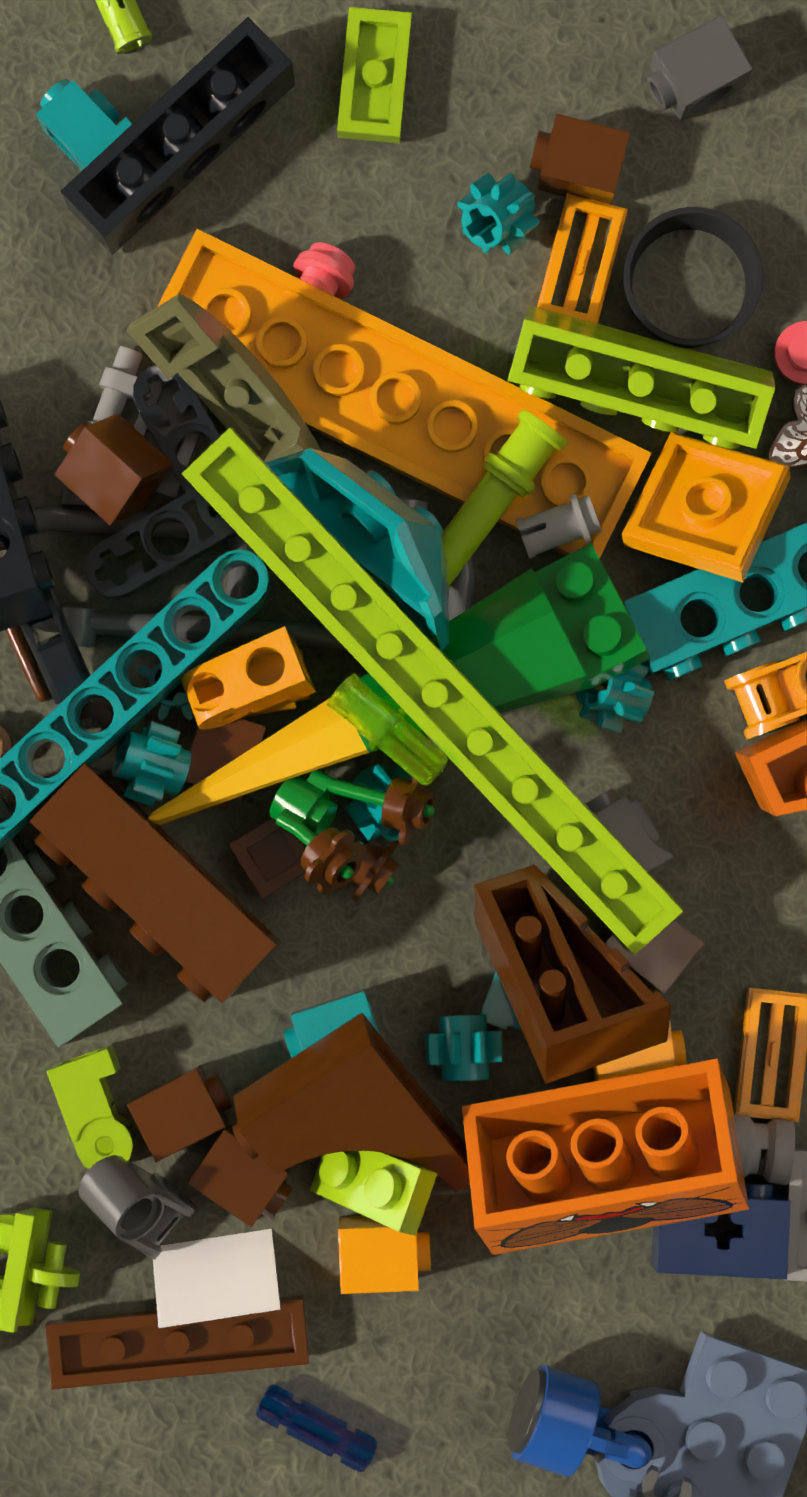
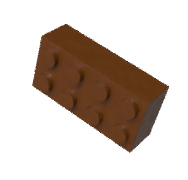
[30,763,282,1003]

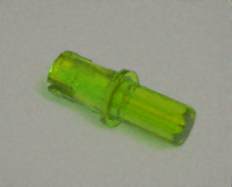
[327,673,448,786]

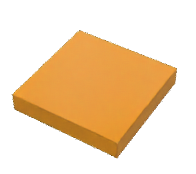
[622,432,791,582]

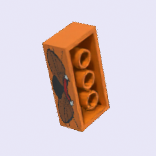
[462,1058,749,1255]

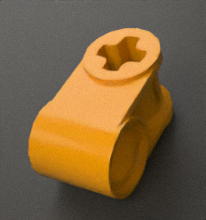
[724,652,807,740]

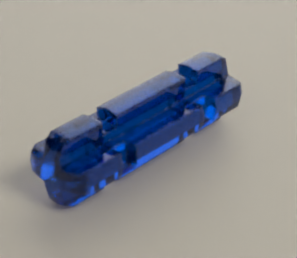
[256,1385,377,1472]

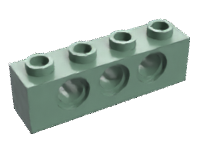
[0,794,129,1048]

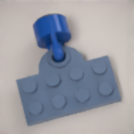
[508,1331,807,1497]

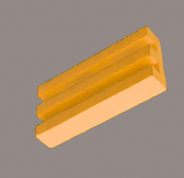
[537,193,628,324]
[733,987,807,1123]

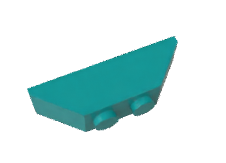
[266,448,449,651]

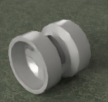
[734,1114,795,1185]

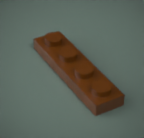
[45,1295,310,1390]

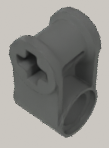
[78,1155,197,1260]

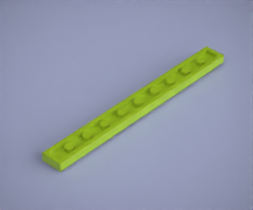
[181,427,683,955]

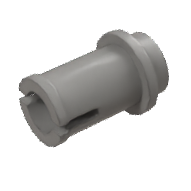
[516,493,602,559]

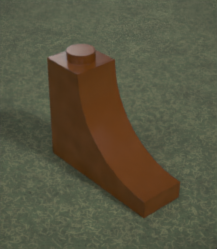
[232,1013,470,1193]

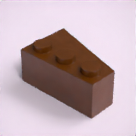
[474,864,671,1084]

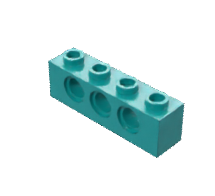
[623,523,807,681]

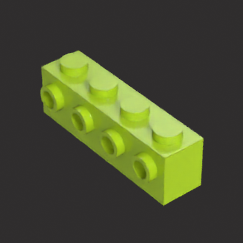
[507,305,775,449]

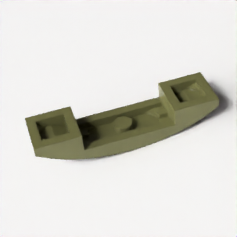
[127,293,322,463]

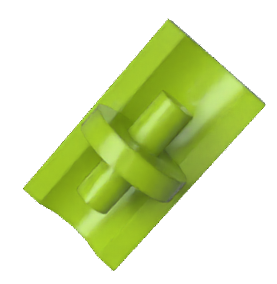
[0,1207,81,1333]

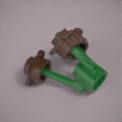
[269,768,435,902]

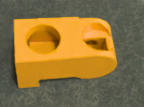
[181,626,316,730]

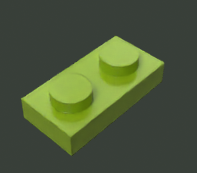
[337,7,412,144]
[310,1151,438,1236]

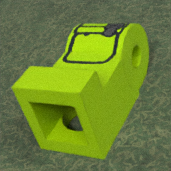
[46,1044,137,1169]

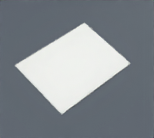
[153,1229,281,1328]

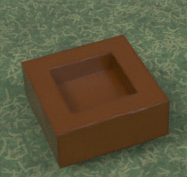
[229,818,306,899]

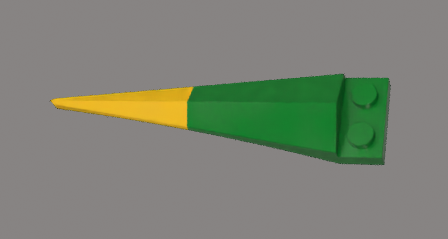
[148,543,651,825]

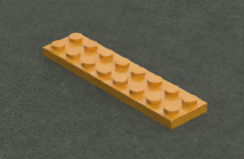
[157,229,652,558]

